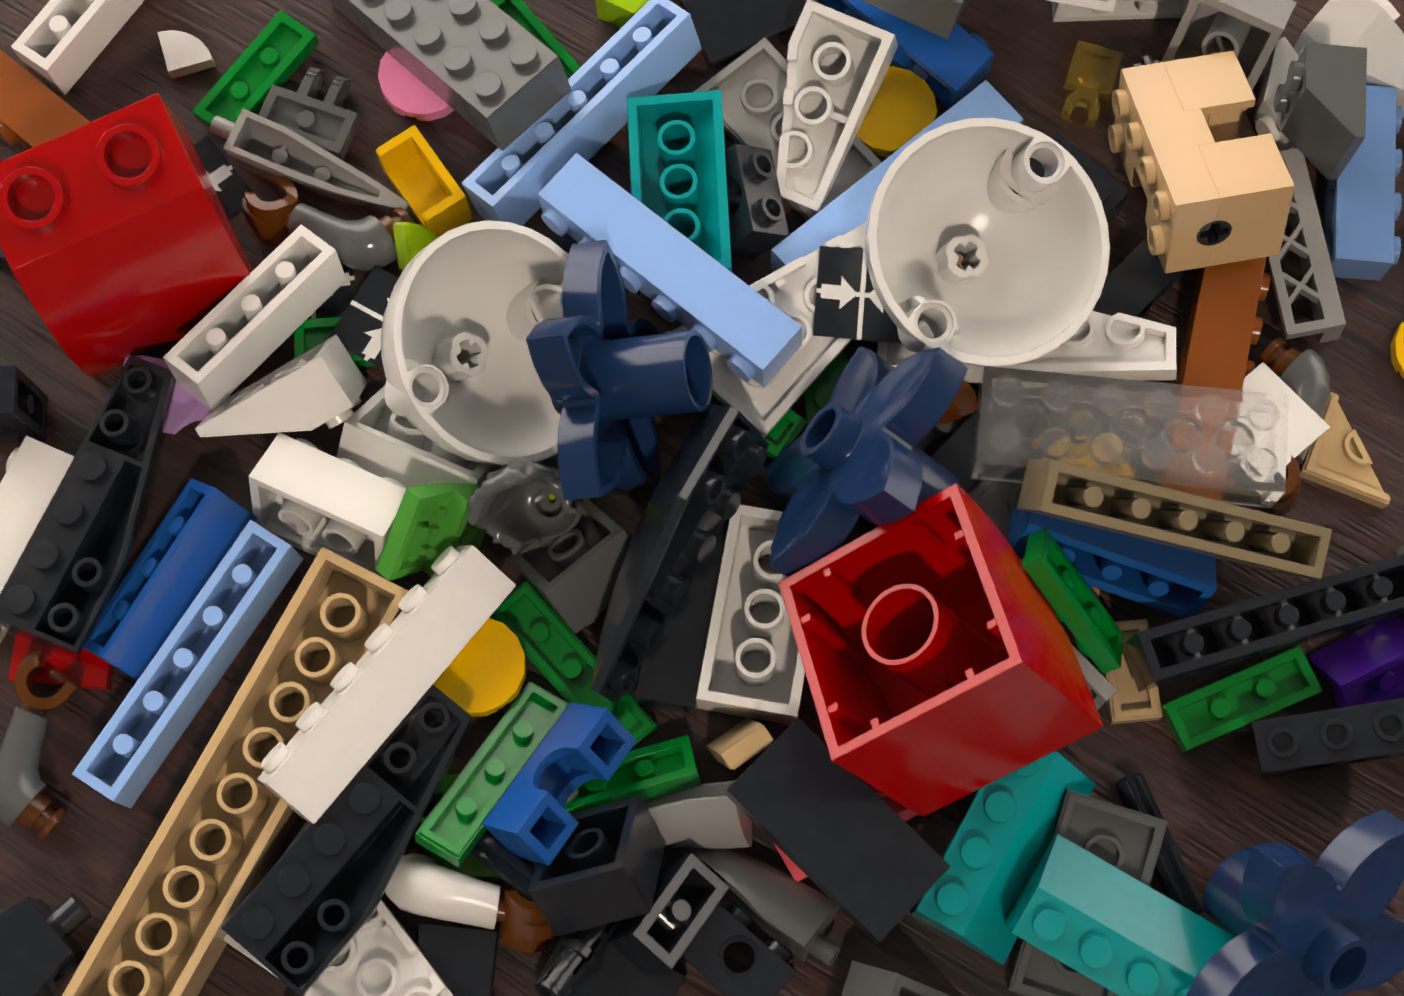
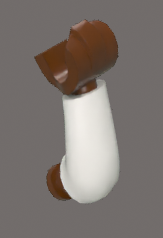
[385,838,556,953]

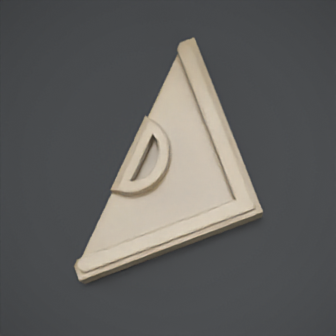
[1300,392,1391,509]

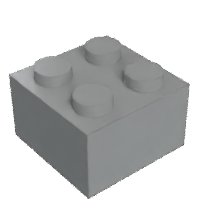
[1162,0,1297,90]

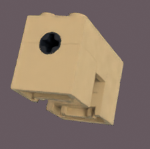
[1108,50,1295,274]

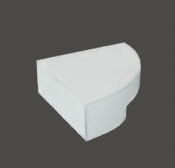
[157,30,216,79]

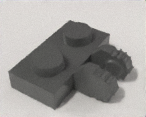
[258,66,360,160]

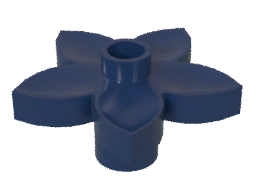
[526,240,713,500]
[762,347,968,577]
[1186,809,1404,996]

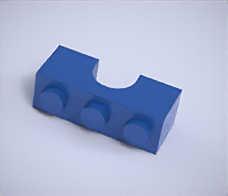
[482,702,637,866]

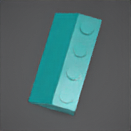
[627,90,732,295]
[911,751,1096,965]
[1005,833,1235,996]

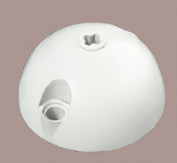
[864,118,1110,367]
[381,220,568,465]

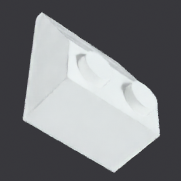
[195,334,367,437]

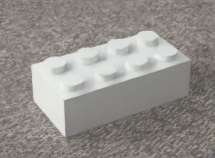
[696,505,805,725]

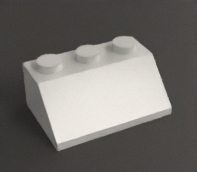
[336,385,501,488]
[248,433,406,579]

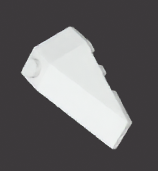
[776,0,898,212]
[1294,0,1404,118]

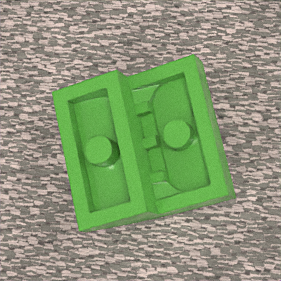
[375,483,486,581]

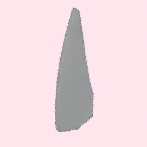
[209,108,409,210]
[644,780,752,849]

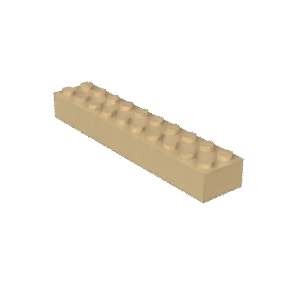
[62,547,408,996]

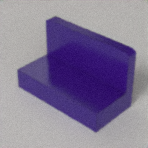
[1309,615,1404,708]

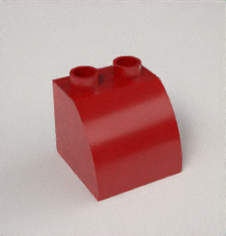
[0,93,253,378]
[778,483,1104,817]

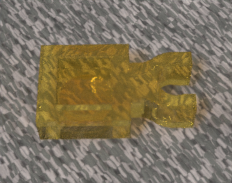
[1060,40,1123,128]

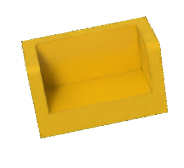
[376,125,473,238]

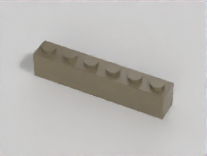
[1017,459,1332,579]

